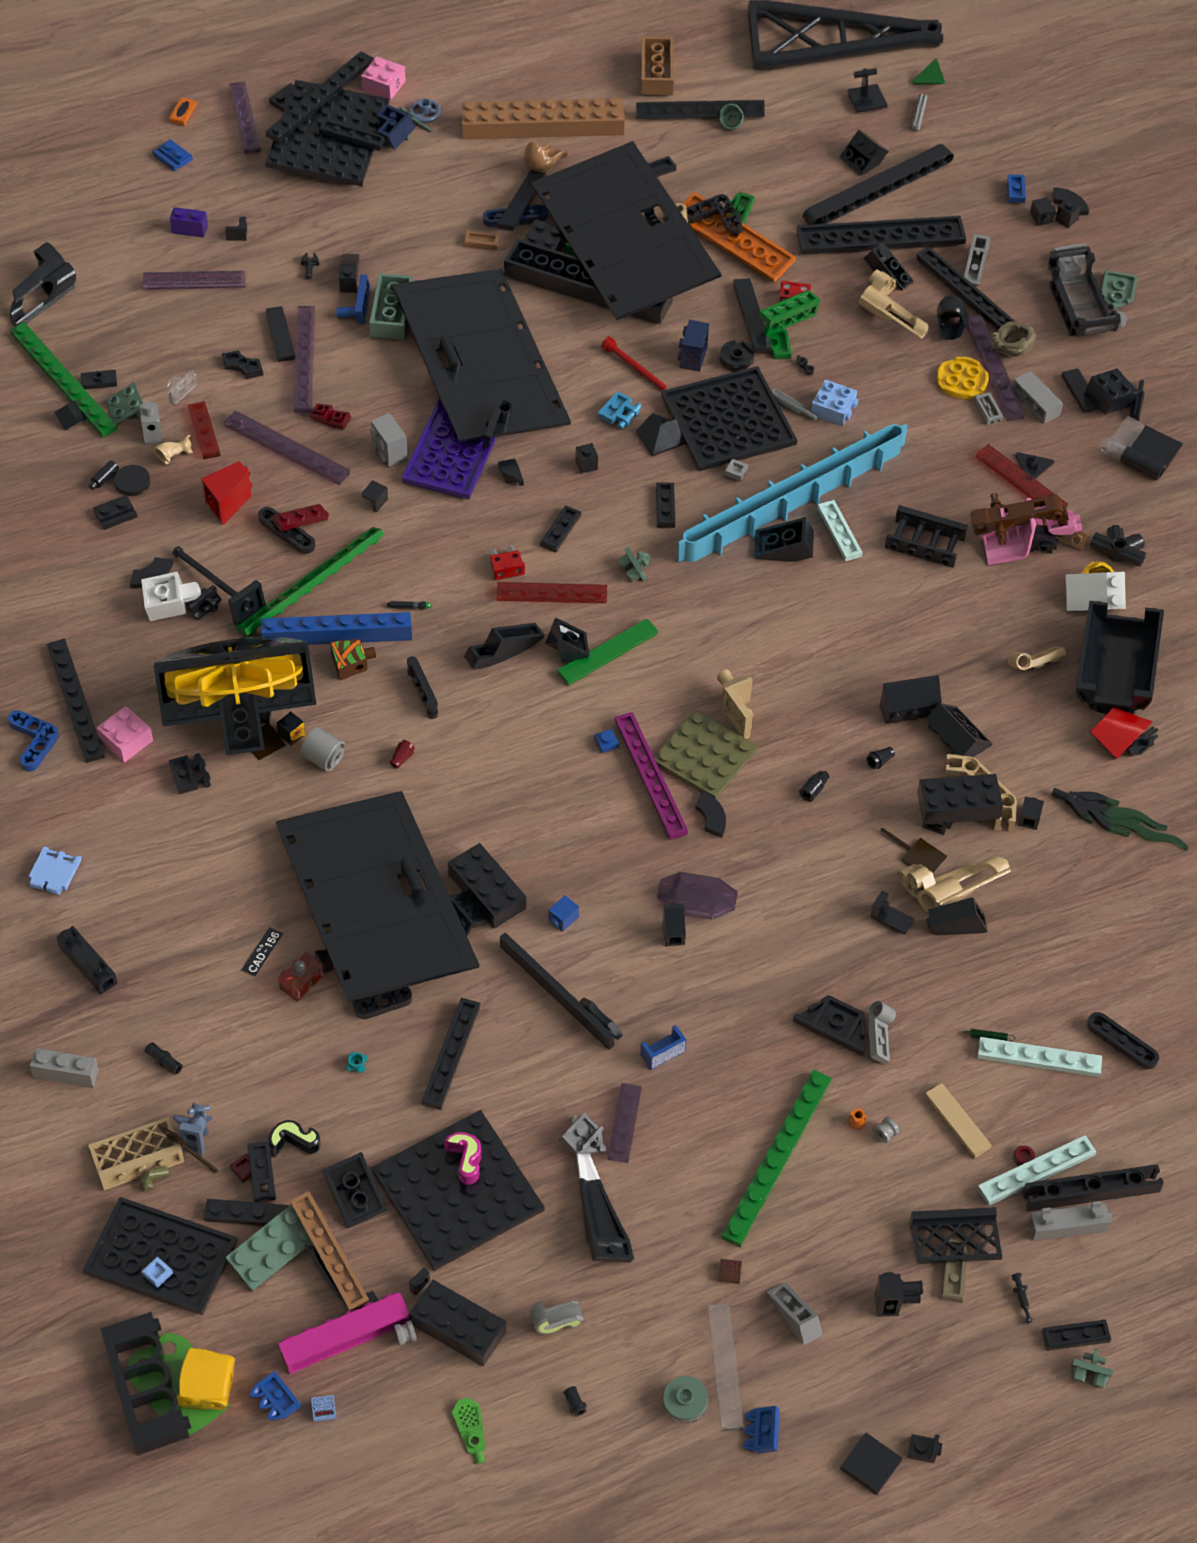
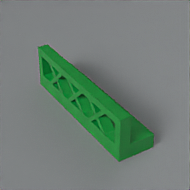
[758,290,821,337]

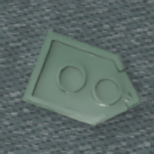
[1101,270,1138,310]

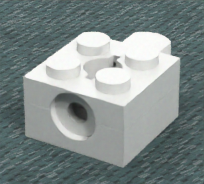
[141,572,202,621]

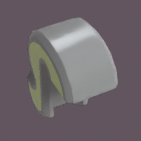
[530,1300,583,1334]

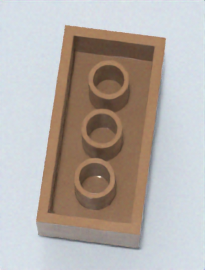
[641,36,674,95]

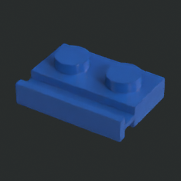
[153,139,193,171]

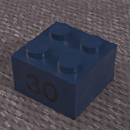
[678,320,709,372]

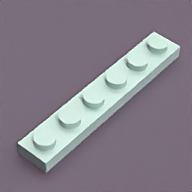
[977,1037,1102,1077]
[977,1135,1096,1206]

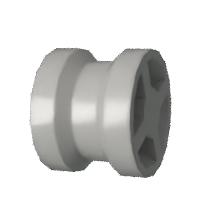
[873,1117,900,1143]
[394,1320,417,1346]

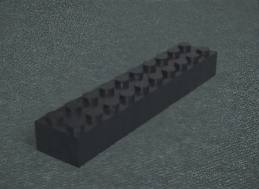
[504,239,673,324]

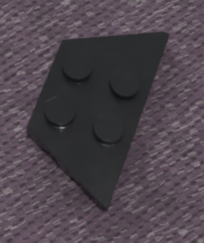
[793,995,865,1056]

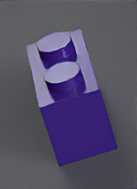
[169,207,208,238]

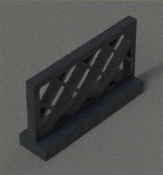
[909,1207,1002,1264]

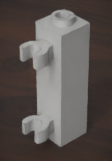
[1028,1201,1112,1241]

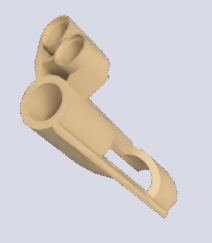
[858,270,928,339]
[897,857,1011,912]

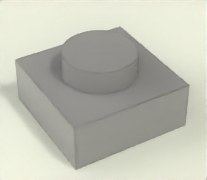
[725,459,748,481]

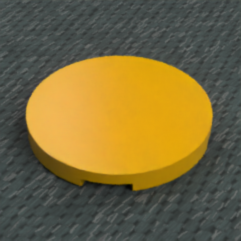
[936,357,989,399]

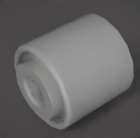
[300,727,345,771]

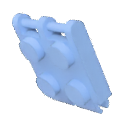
[29,846,82,895]

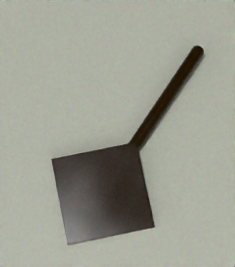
[158,1125,218,1173]

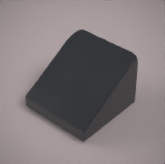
[314,950,334,974]

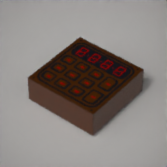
[718,1259,742,1284]

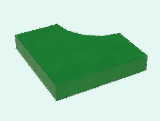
[768,329,791,359]

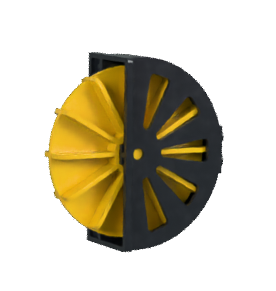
[154,637,317,755]

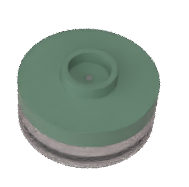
[663,1376,709,1424]

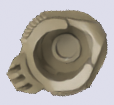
[989,321,1036,358]

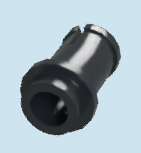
[563,1386,587,1416]

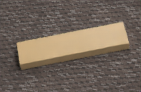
[925,1083,992,1159]

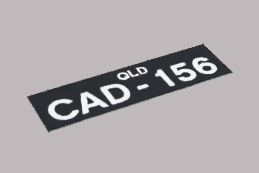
[242,927,283,976]

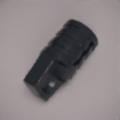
[799,771,830,802]

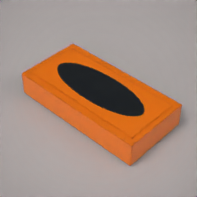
[169,97,197,126]

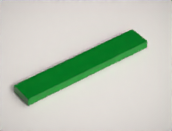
[557,619,658,686]

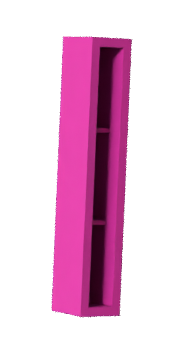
[278,1292,409,1374]

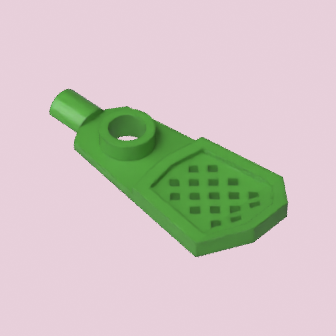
[452,1397,486,1465]

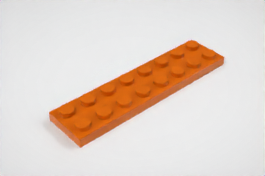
[682,192,796,283]

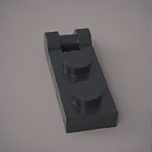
[247,1141,276,1202]

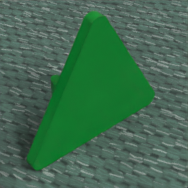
[912,59,945,85]

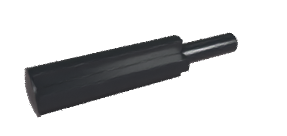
[1129,380,1145,422]

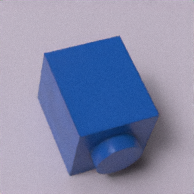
[548,895,579,931]

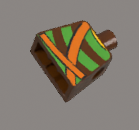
[330,639,376,680]

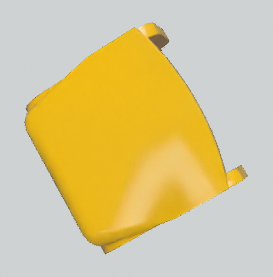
[177,1348,235,1410]

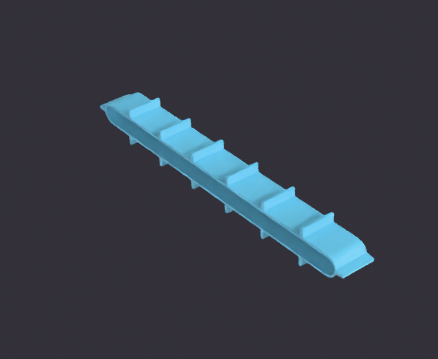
[677,424,908,563]

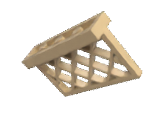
[88,1117,185,1190]

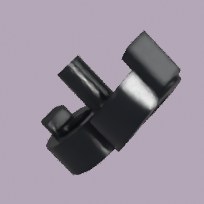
[797,355,814,376]

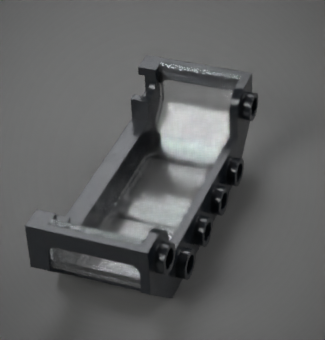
[1048,246,1121,337]

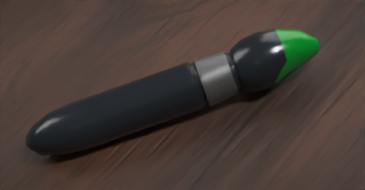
[386,601,432,610]

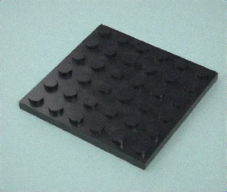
[661,366,797,471]
[371,1110,545,1271]

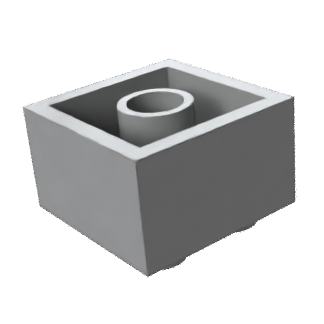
[370,413,408,467]

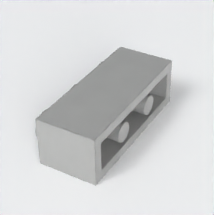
[1012,371,1063,424]
[30,1048,99,1088]

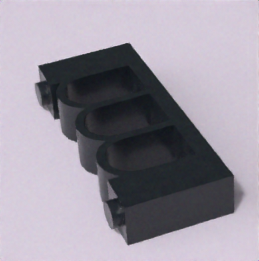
[101,1312,191,1455]

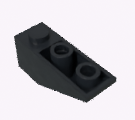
[864,242,914,290]

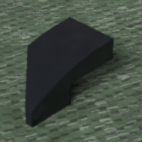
[498,458,524,486]

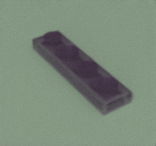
[608,1083,642,1163]

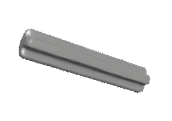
[911,94,927,131]

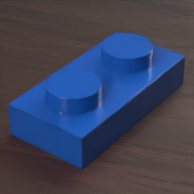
[1007,174,1026,203]

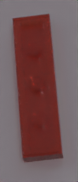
[188,401,221,460]

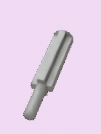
[772,389,817,420]

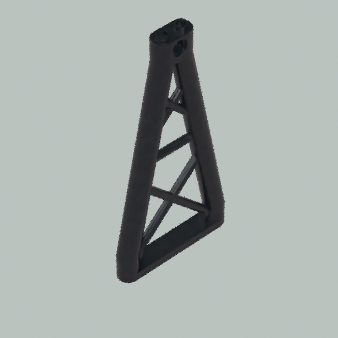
[748,0,943,69]

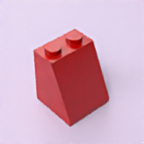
[202,461,252,525]

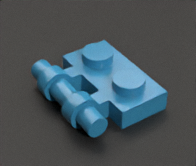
[598,391,642,430]

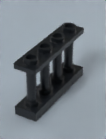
[885,505,968,567]

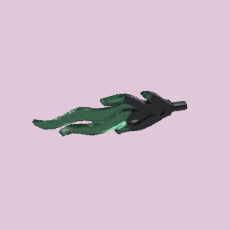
[1051,788,1188,851]

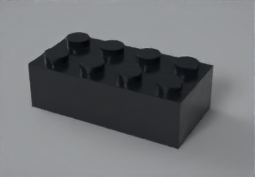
[917,774,1003,825]
[448,843,526,929]
[409,1279,507,1367]

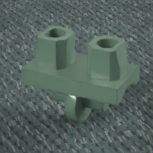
[618,547,651,582]
[1071,1349,1113,1388]

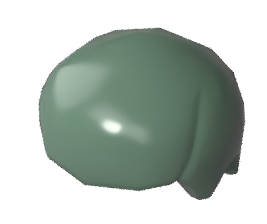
[719,104,744,131]

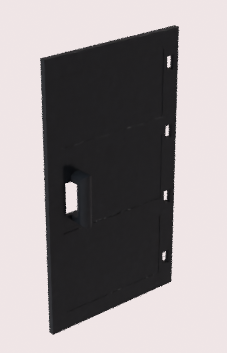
[531,141,722,320]
[392,268,571,443]
[276,791,480,1002]

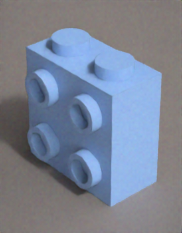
[811,380,859,426]

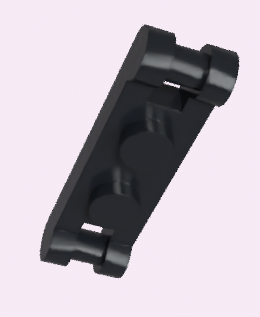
[407,656,438,719]

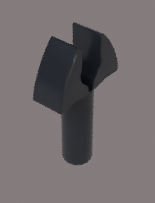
[301,253,319,280]

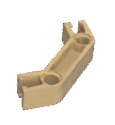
[944,754,1017,832]

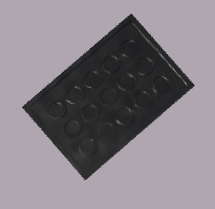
[83,1197,238,1316]

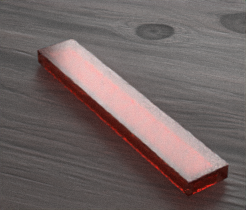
[976,444,1068,508]

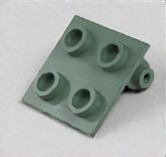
[106,382,143,425]

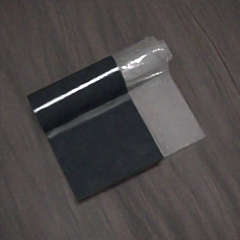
[1100,416,1183,480]

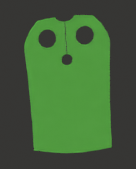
[128,1333,230,1435]

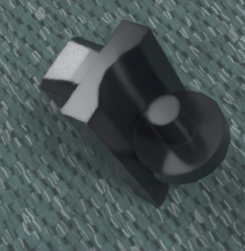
[187,585,222,620]

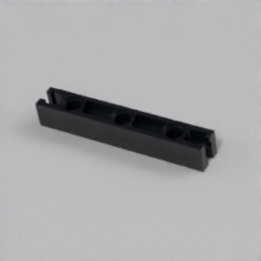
[1023,1164,1164,1211]

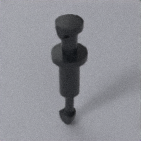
[1011,1273,1032,1324]

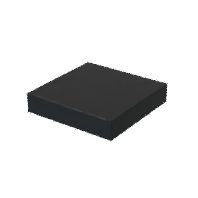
[840,1433,903,1495]

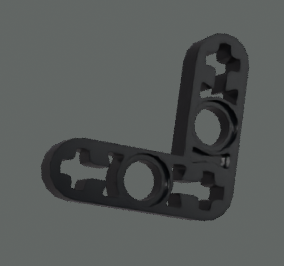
[686,194,743,236]
[342,973,412,1019]

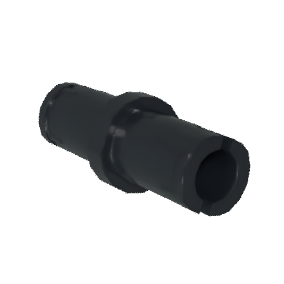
[145,1042,183,1075]

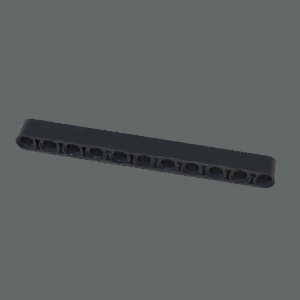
[802,144,954,225]

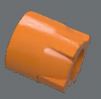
[849,1107,867,1130]

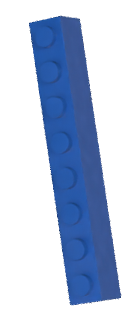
[262,612,412,645]

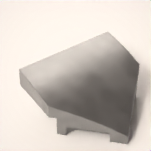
[558,1112,606,1154]

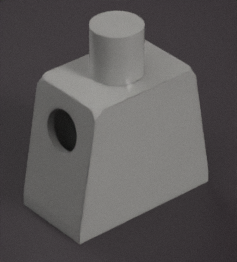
[139,401,163,445]

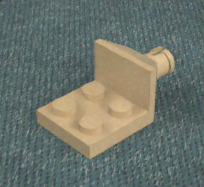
[717,670,753,739]

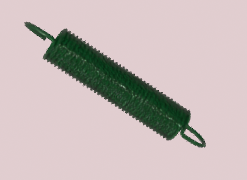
[963,1028,1015,1041]

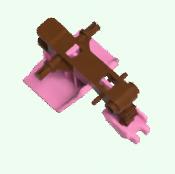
[970,493,1082,566]

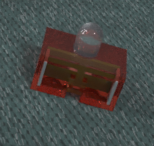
[278,952,325,1002]

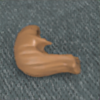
[524,142,568,173]

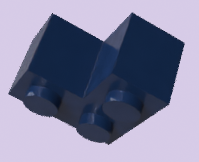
[376,104,415,150]

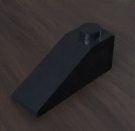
[339,254,360,293]

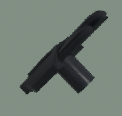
[1127,726,1158,756]

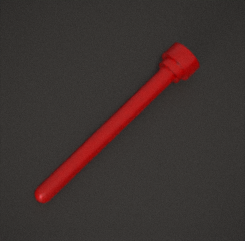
[601,337,666,390]

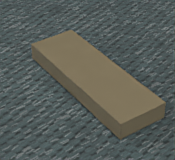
[941,1238,969,1303]

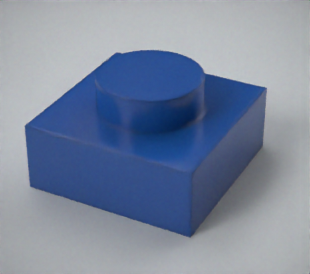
[594,729,619,753]

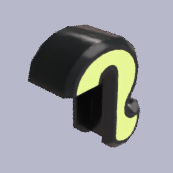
[268,1120,321,1157]

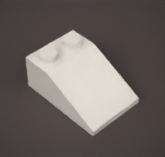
[1065,572,1126,611]

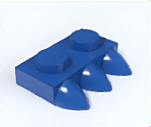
[250,1371,301,1420]
[743,1406,780,1454]

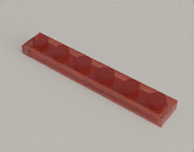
[497,582,607,604]

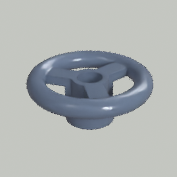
[409,98,441,123]

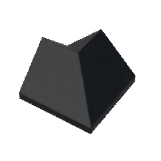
[636,413,684,456]
[545,618,590,663]

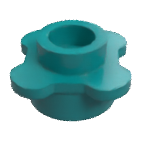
[345,1052,368,1073]

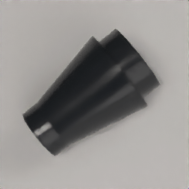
[866,747,895,769]

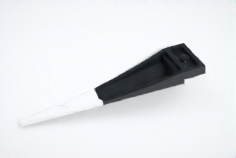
[572,1116,634,1263]

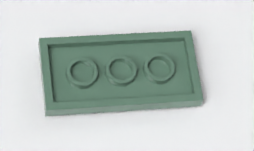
[225,1205,312,1292]

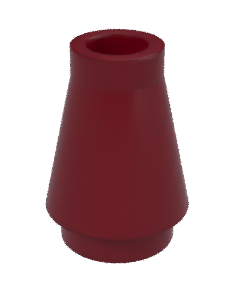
[389,740,415,769]

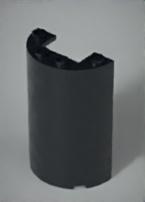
[1076,601,1164,714]

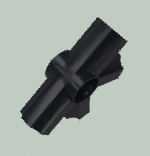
[1090,525,1147,567]

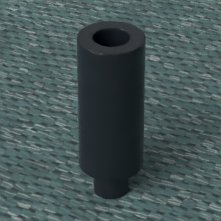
[88,460,119,490]

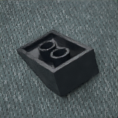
[754,517,814,562]
[321,1152,387,1228]

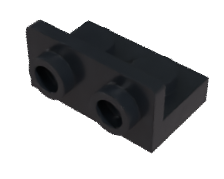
[449,892,489,936]

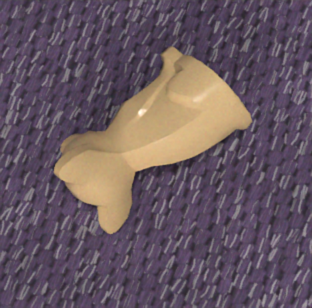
[153,434,192,465]

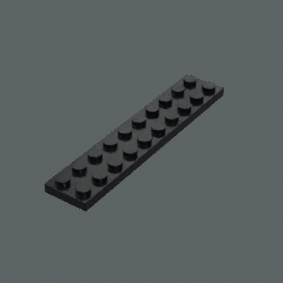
[796,216,966,254]

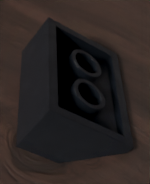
[880,675,942,724]
[925,703,993,757]

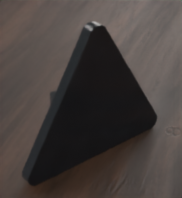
[1016,452,1054,483]

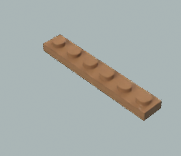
[290,1191,369,1311]

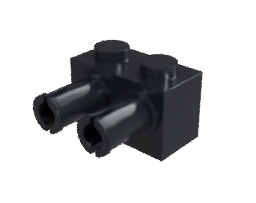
[875,1272,923,1317]

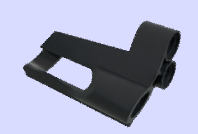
[10,242,76,326]

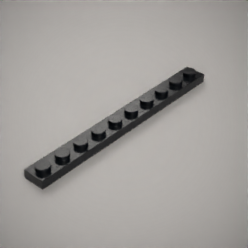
[265,51,374,143]

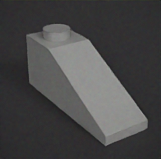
[964,234,991,286]
[767,1282,823,1345]

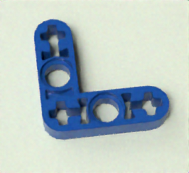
[8,710,59,772]

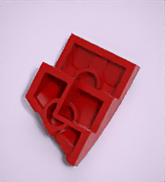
[1089,707,1152,759]

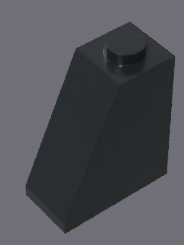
[927,897,988,935]

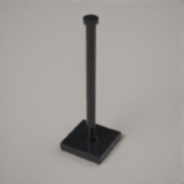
[172,546,266,626]

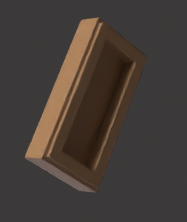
[464,231,499,250]

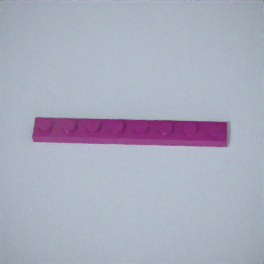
[615,712,688,840]

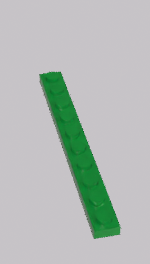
[10,322,118,438]
[235,527,384,636]
[722,1069,832,1248]

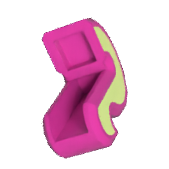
[444,1132,482,1185]

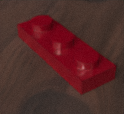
[272,504,329,531]

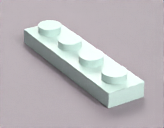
[817,500,863,562]

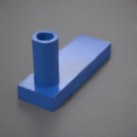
[336,274,371,324]

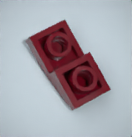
[310,403,351,430]

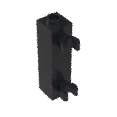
[57,926,118,995]

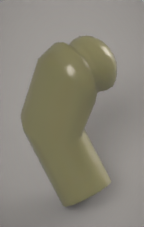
[140,1166,169,1192]

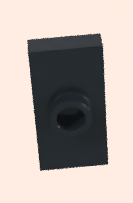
[81,369,117,390]

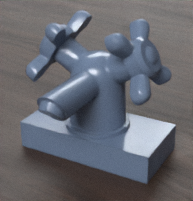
[172,1103,212,1156]

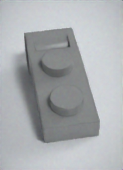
[868,1001,896,1064]

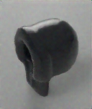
[937,295,969,340]

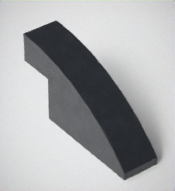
[464,623,545,670]

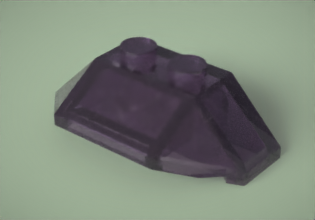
[657,872,738,920]

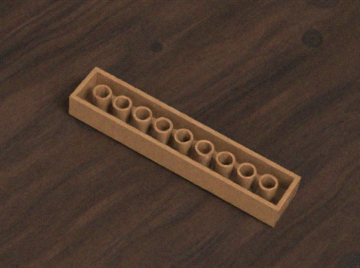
[461,98,625,139]

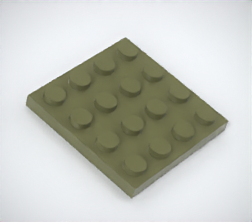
[654,709,758,799]

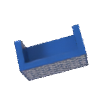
[640,1025,686,1070]

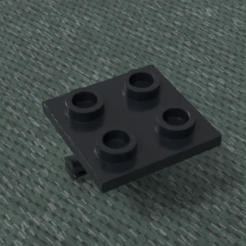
[847,68,888,113]

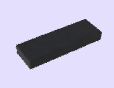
[1062,368,1099,413]
[656,482,675,528]
[540,505,581,552]
[1042,1319,1111,1351]

